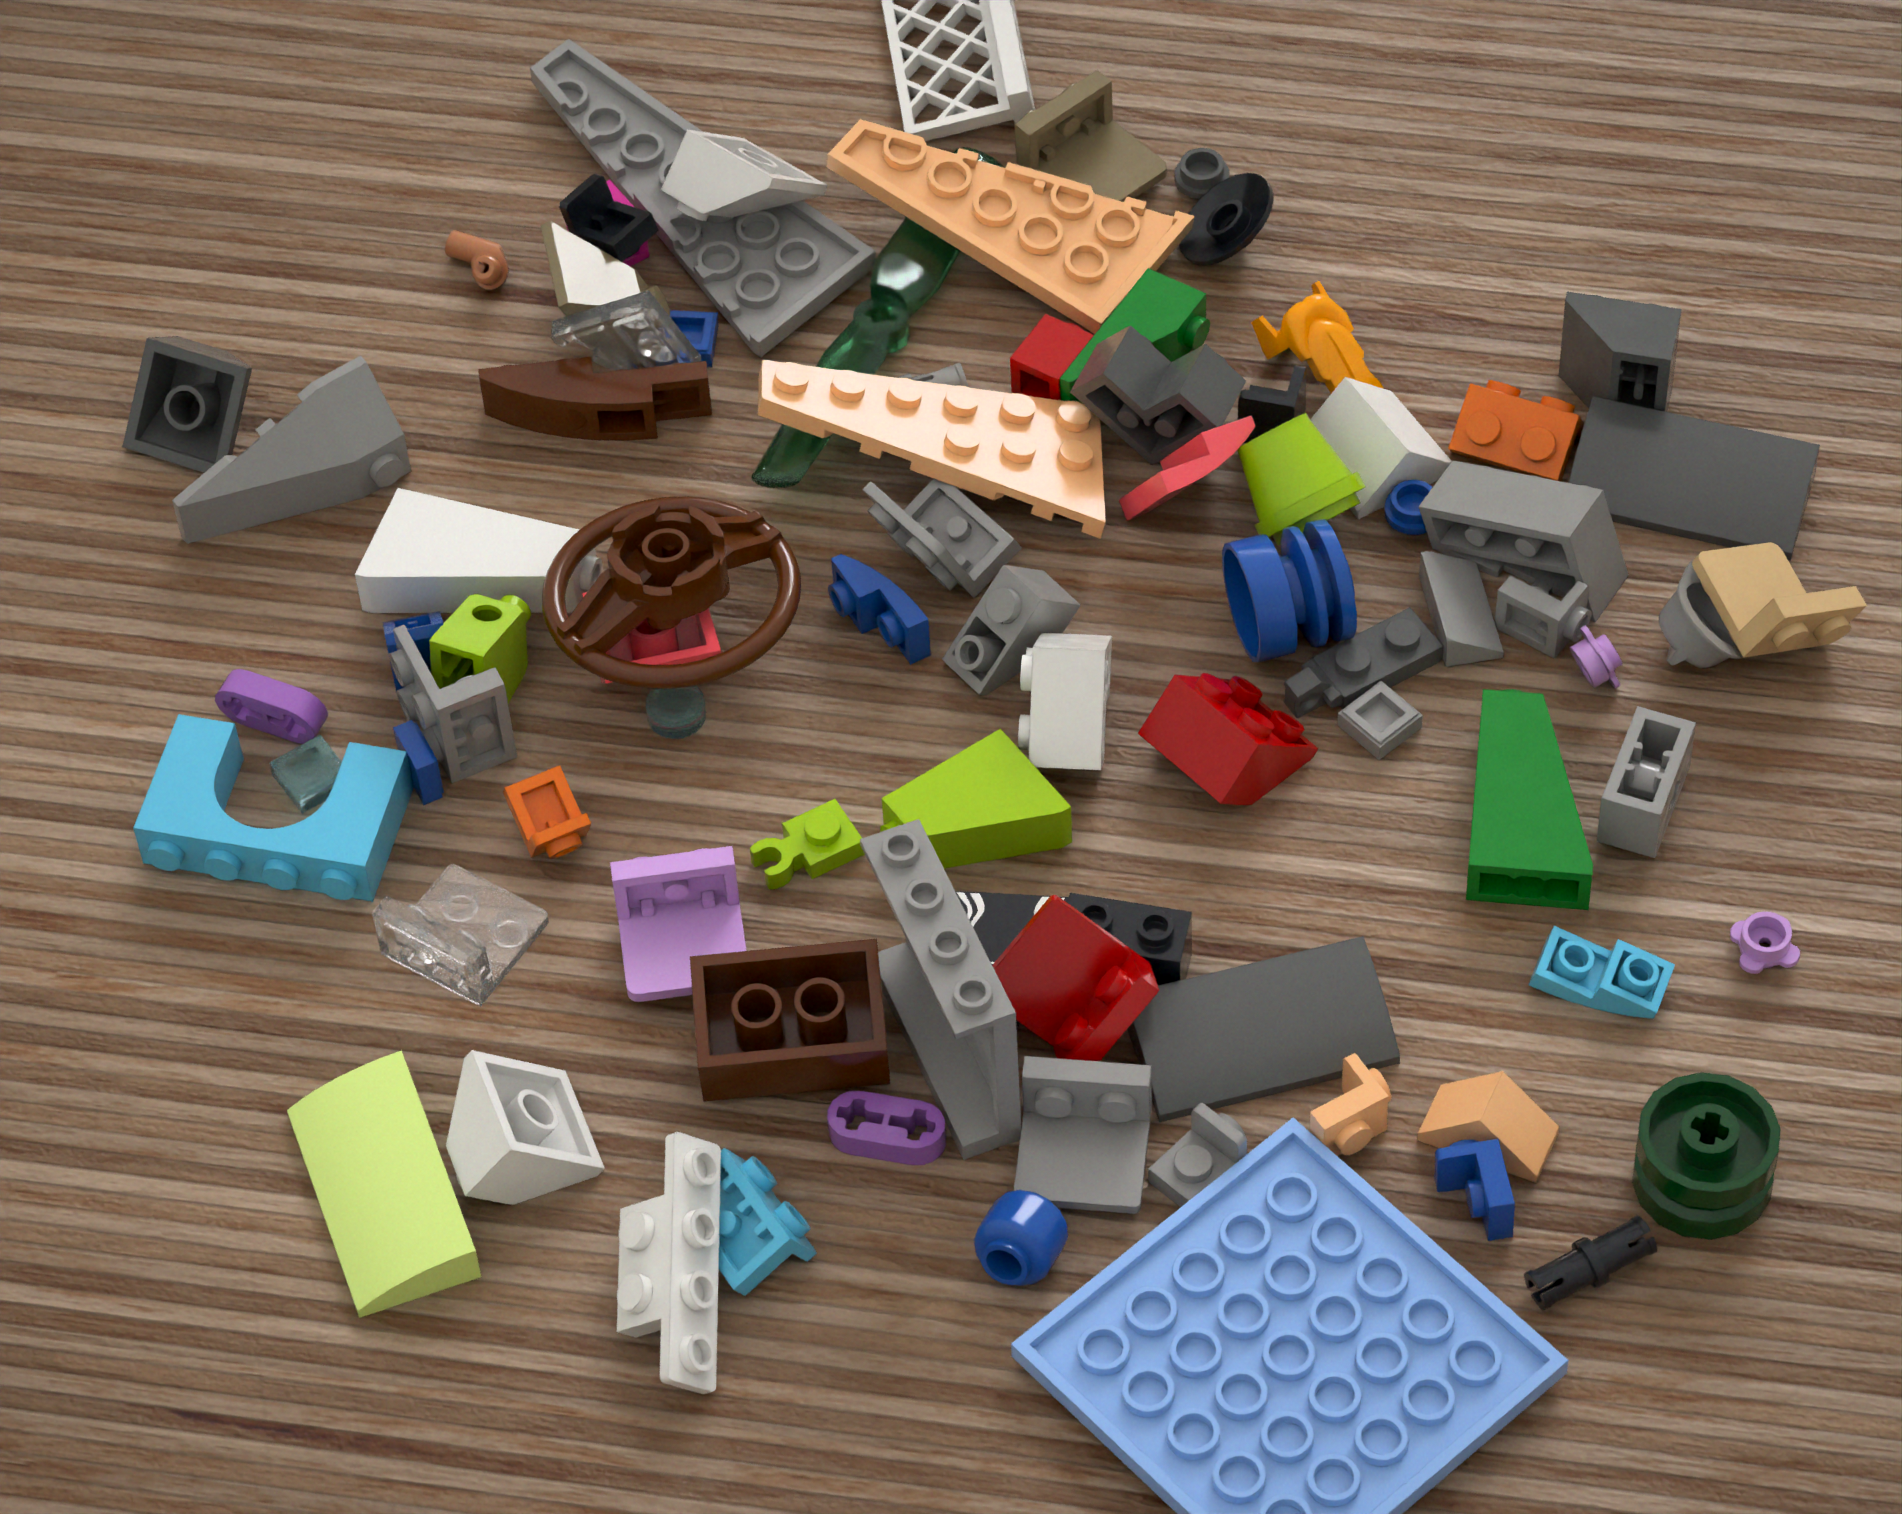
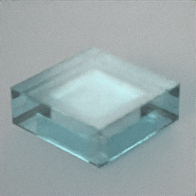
[269,735,342,814]

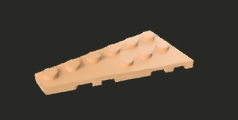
[827,119,1195,334]
[758,360,1105,539]

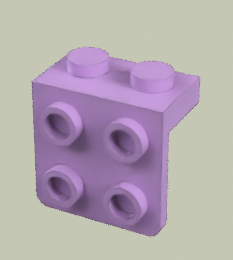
[610,846,746,1002]

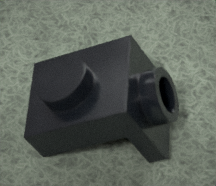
[559,174,658,262]

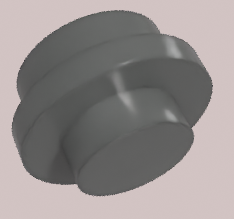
[1175,148,1229,199]

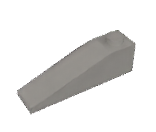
[172,356,411,544]

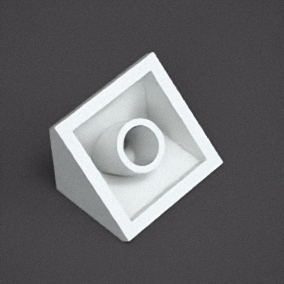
[1310,377,1452,519]

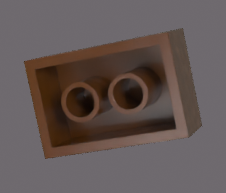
[690,939,890,1102]

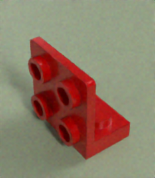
[992,895,1160,1062]

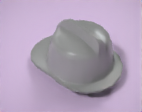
[1659,560,1743,669]

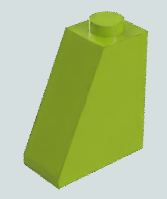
[880,728,1072,869]

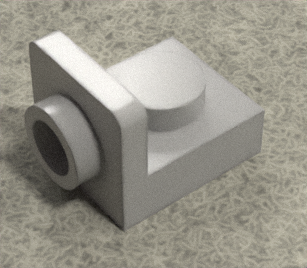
[1495,575,1592,659]
[1148,1103,1247,1207]

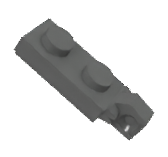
[1284,607,1444,719]

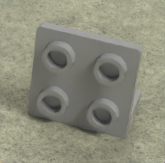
[389,625,517,783]
[1014,1056,1152,1214]

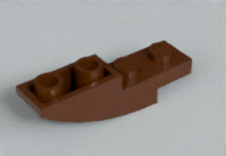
[478,357,712,441]

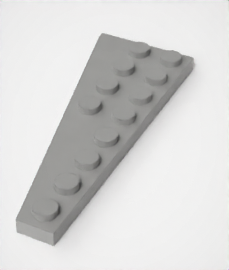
[530,39,876,357]

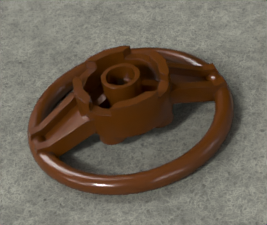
[542,496,801,689]

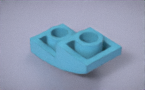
[1528,926,1675,1019]

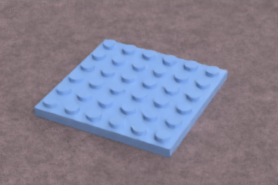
[1011,1117,1569,1514]

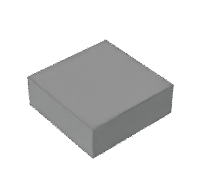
[1337,681,1423,760]

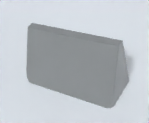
[1419,551,1504,667]

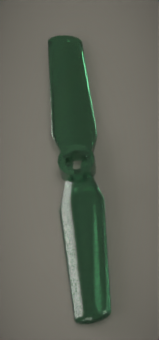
[751,147,1003,488]

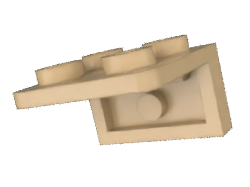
[1692,542,1867,658]

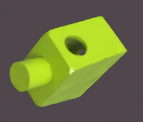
[429,594,531,703]

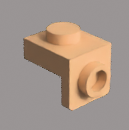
[1310,1053,1391,1156]

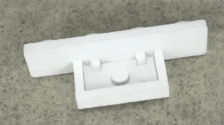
[617,1132,721,1394]

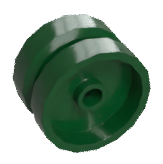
[1632,1072,1781,1240]

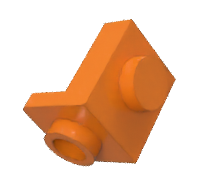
[503,765,591,859]

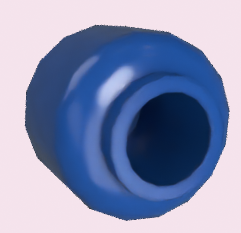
[974,1190,1068,1286]

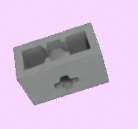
[1597,706,1696,858]

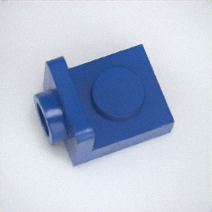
[1434,1139,1515,1241]

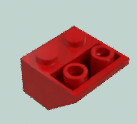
[1138,673,1319,805]

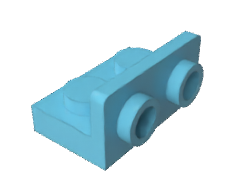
[719,1148,817,1296]

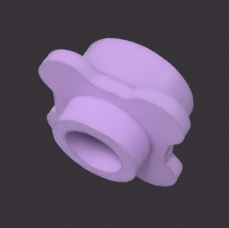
[1570,625,1622,689]
[1730,911,1800,974]

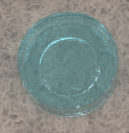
[646,686,706,739]

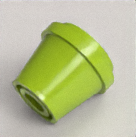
[1237,413,1366,546]

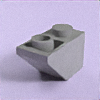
[942,565,1081,695]

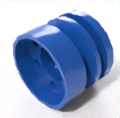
[1222,519,1357,663]

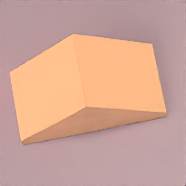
[1417,1071,1559,1183]

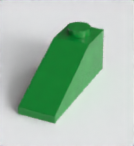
[1060,268,1210,403]

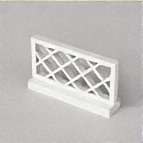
[881,0,1035,142]

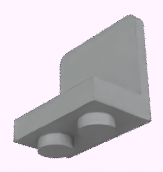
[862,478,1022,598]

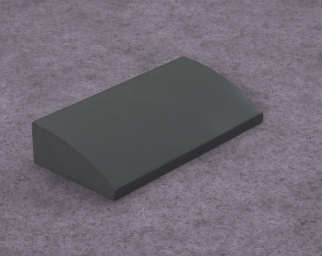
[1568,396,1820,561]
[1127,936,1400,1122]

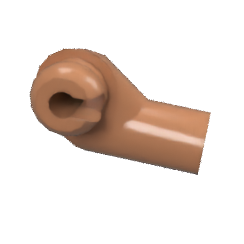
[445,230,509,290]

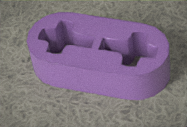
[215,669,328,744]
[827,1091,946,1165]

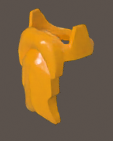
[1251,281,1383,394]

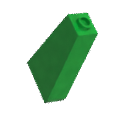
[1466,689,1593,910]

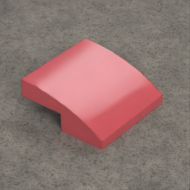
[1119,415,1256,521]

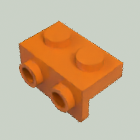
[1448,380,1584,481]

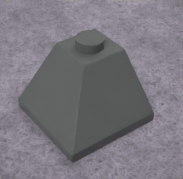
[122,336,252,473]

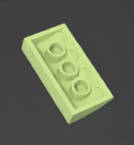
[287,1051,481,1318]

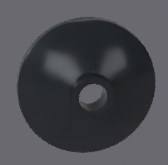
[1179,173,1274,266]

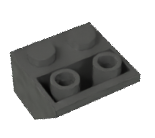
[1559,292,1682,412]

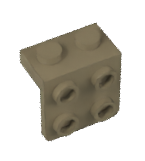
[1015,70,1167,202]

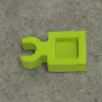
[750,799,865,889]

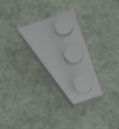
[1419,460,1629,622]

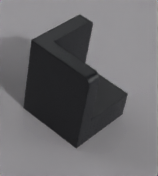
[1238,365,1307,443]

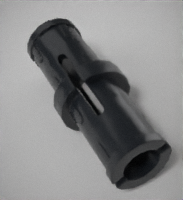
[1524,1215,1657,1310]

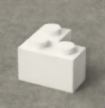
[1018,633,1112,770]

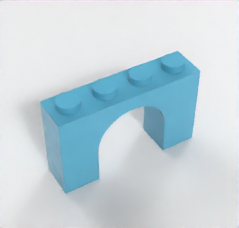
[133,714,414,902]

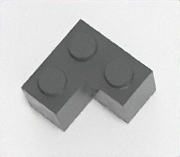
[1070,325,1246,465]

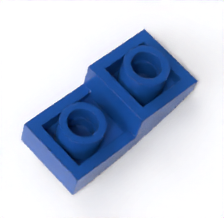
[828,554,931,665]

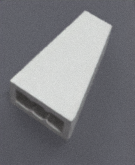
[355,488,602,613]

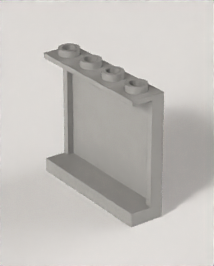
[860,819,1021,1160]

